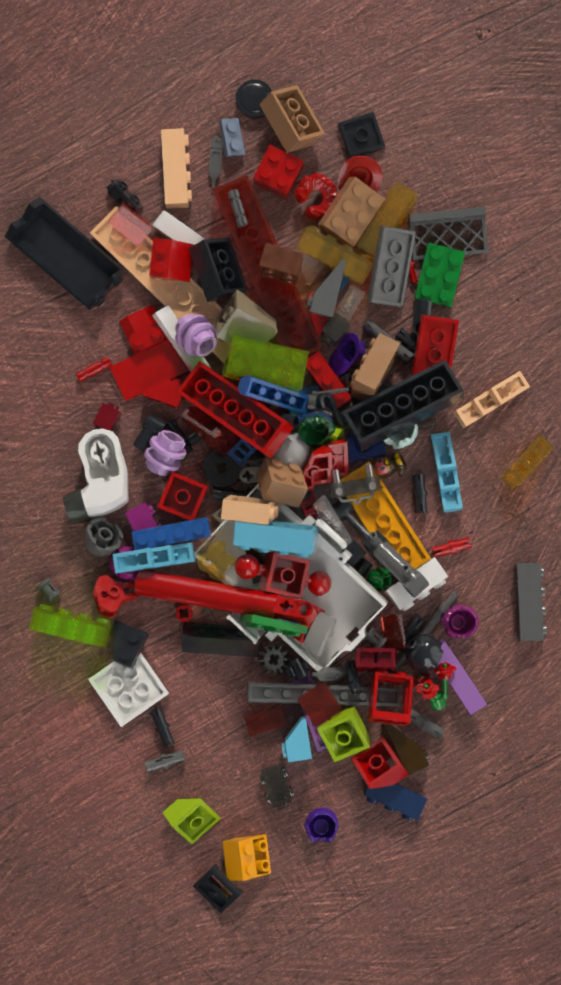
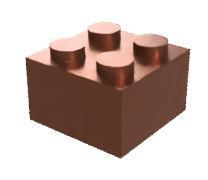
[259,243,304,285]

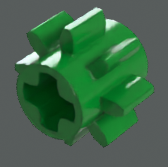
[368,566,392,591]

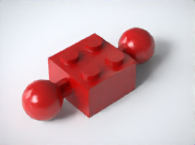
[235,552,332,599]

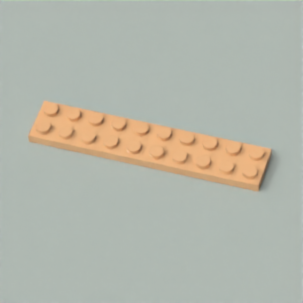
[90,206,240,365]

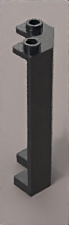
[4,197,125,310]

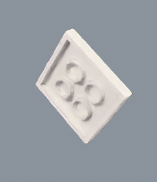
[88,653,169,727]

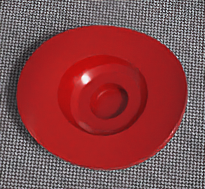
[338,156,383,193]

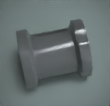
[36,577,61,603]
[362,626,387,648]

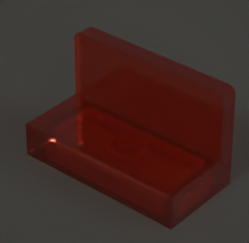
[109,202,152,246]

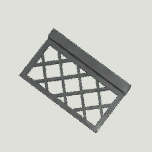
[408,207,488,260]

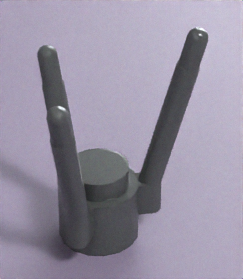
[305,388,349,417]

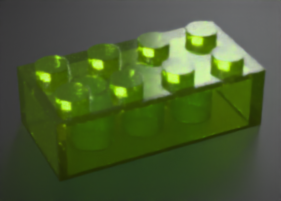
[222,335,309,392]
[29,604,114,648]

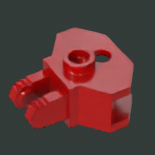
[93,575,139,618]

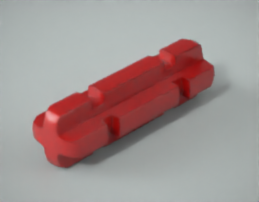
[76,357,112,382]

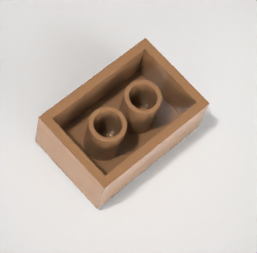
[259,85,325,153]
[318,177,385,247]
[349,333,400,401]

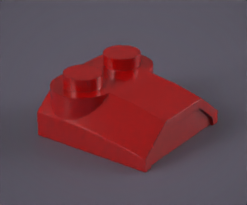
[119,305,168,354]

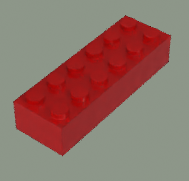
[177,361,294,459]

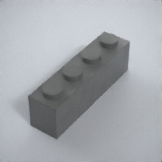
[514,563,547,641]

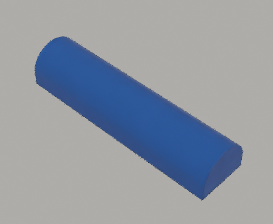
[238,375,309,414]

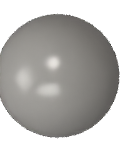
[265,431,311,471]

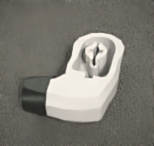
[63,429,129,523]

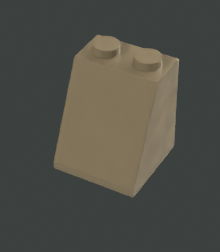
[216,290,277,358]

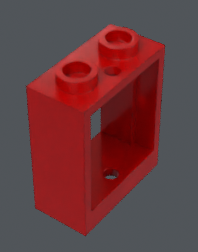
[368,670,413,726]

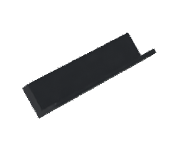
[182,622,260,657]

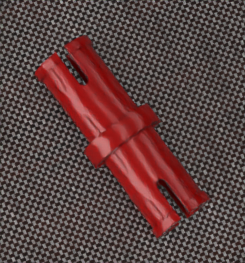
[432,536,472,558]

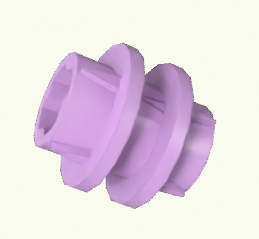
[175,313,217,357]
[144,430,186,476]

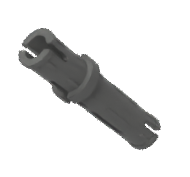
[362,319,414,364]

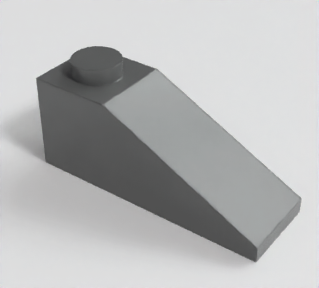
[306,260,347,318]

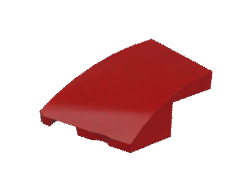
[303,439,349,490]

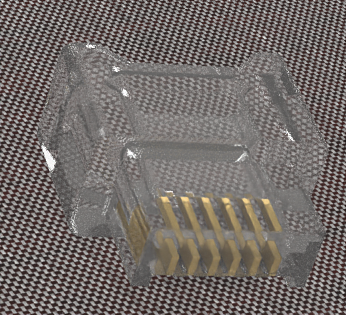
[335,285,365,324]

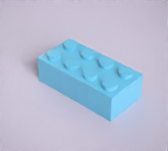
[233,521,319,557]

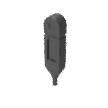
[209,137,223,189]
[312,667,347,681]

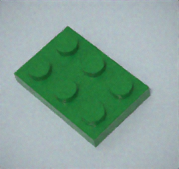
[414,243,465,308]
[240,614,308,637]

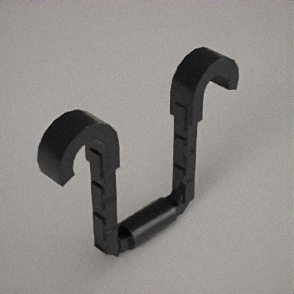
[316,371,359,428]

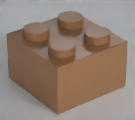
[256,458,308,508]

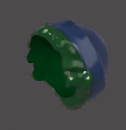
[297,412,336,446]

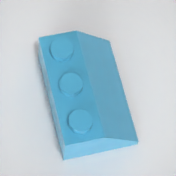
[282,716,312,762]

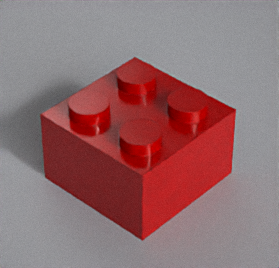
[253,145,304,200]
[157,472,209,521]

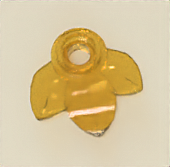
[197,541,236,580]

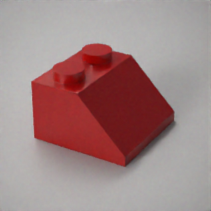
[149,238,194,283]
[351,736,409,789]

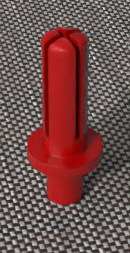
[409,260,418,284]

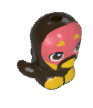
[374,452,407,479]

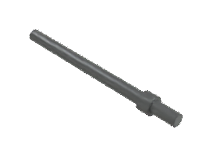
[382,592,459,686]

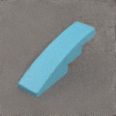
[431,432,463,513]
[113,542,196,574]

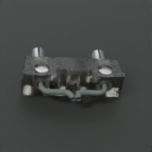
[328,464,383,504]

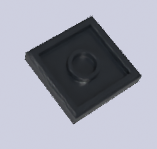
[338,112,386,159]

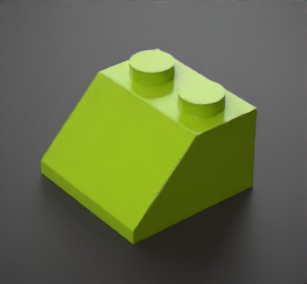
[317,706,371,762]

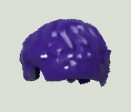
[304,807,339,842]

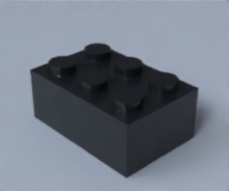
[189,237,248,302]

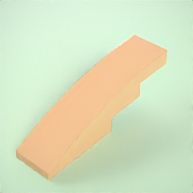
[453,371,530,429]

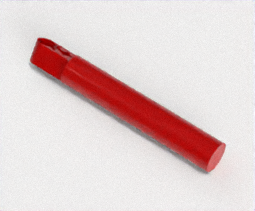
[135,570,317,624]

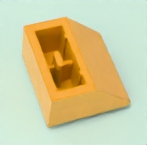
[223,834,271,881]

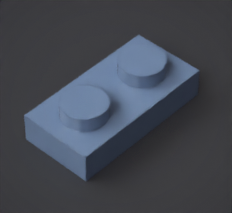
[219,118,245,158]

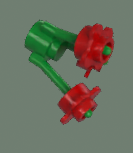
[413,662,456,710]

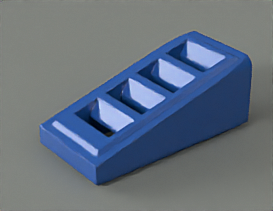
[227,439,257,467]

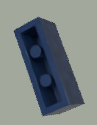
[363,783,427,821]

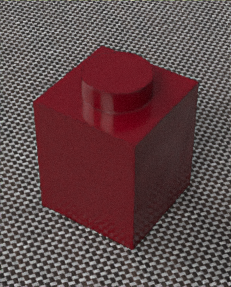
[93,402,122,431]

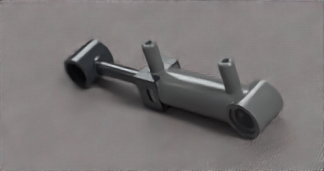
[328,496,429,598]

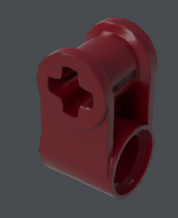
[300,489,326,518]

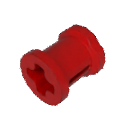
[176,605,194,622]

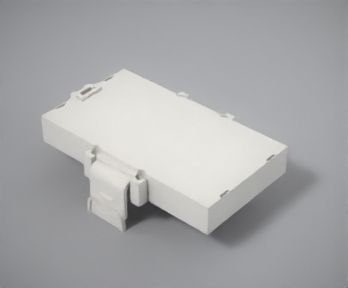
[195,484,388,672]

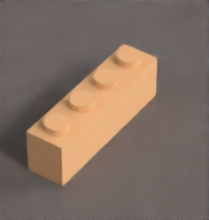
[161,128,192,209]

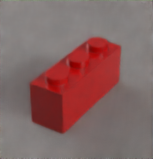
[303,351,352,410]

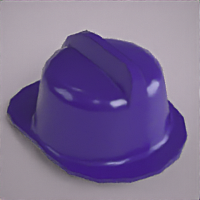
[329,333,367,375]

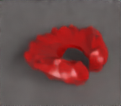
[294,173,338,220]

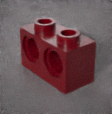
[356,648,397,673]

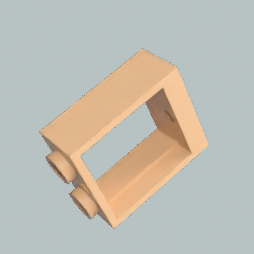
[221,495,279,525]

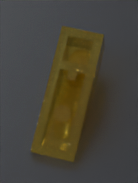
[500,435,554,491]

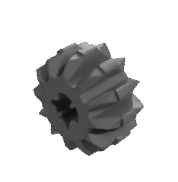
[257,643,290,676]

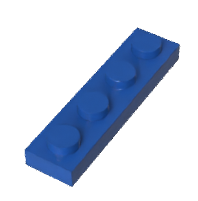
[132,517,212,550]

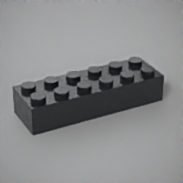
[342,360,464,452]

